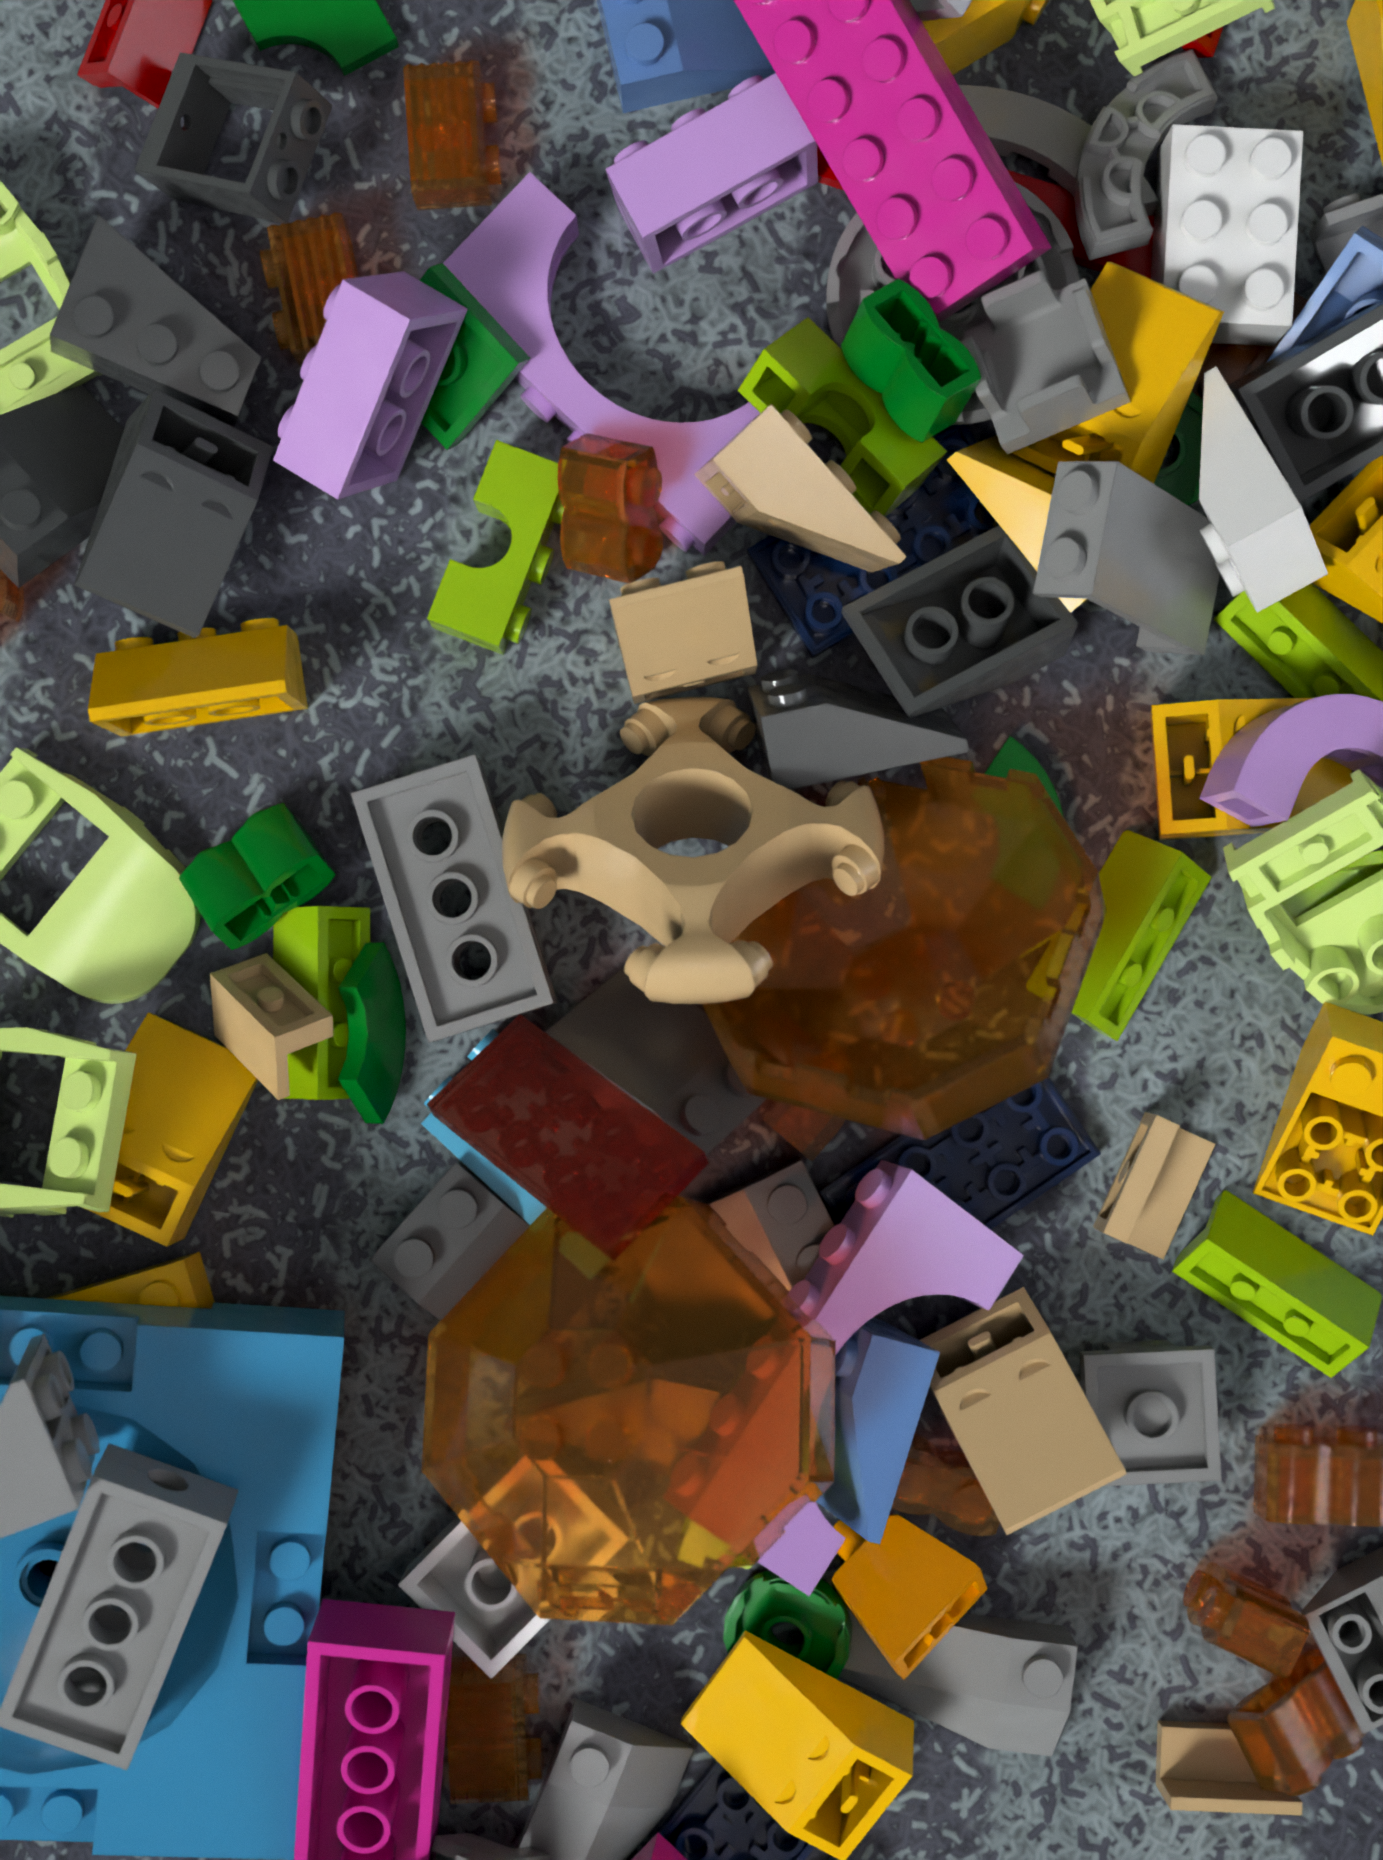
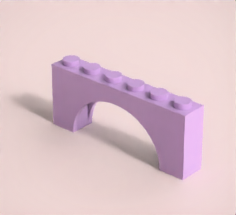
[443,172,760,556]
[663,1160,1024,1596]

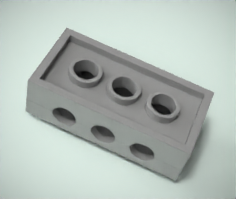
[351,754,558,1043]
[0,1443,239,1770]

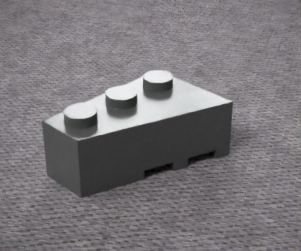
[50,214,261,427]

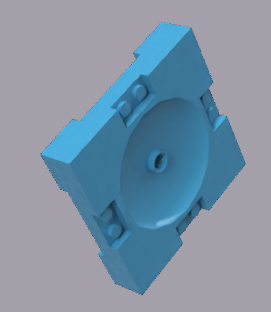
[0,1296,345,1860]

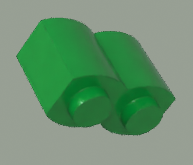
[841,279,981,442]
[179,803,336,950]

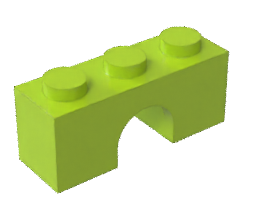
[737,317,947,517]
[427,440,577,655]

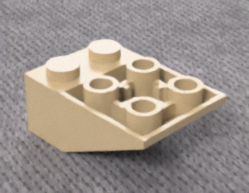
[694,404,907,573]
[609,561,757,704]
[919,1287,1127,1535]

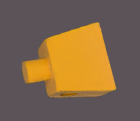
[831,1514,988,1680]

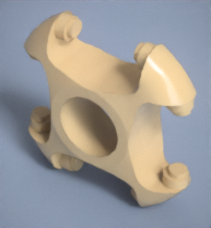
[502,697,884,1004]

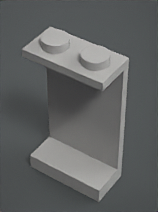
[1033,461,1220,655]

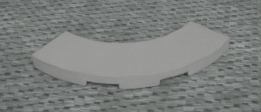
[1074,49,1218,261]
[959,85,1159,216]

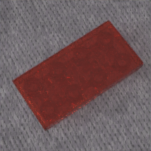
[427,1014,709,1261]

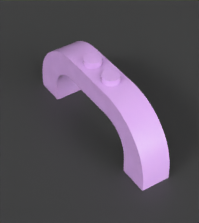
[1199,694,1383,827]

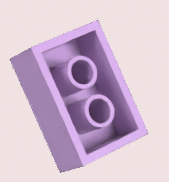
[605,73,818,274]
[273,271,468,500]

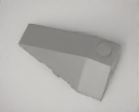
[839,1606,1078,1756]
[516,1698,694,1860]

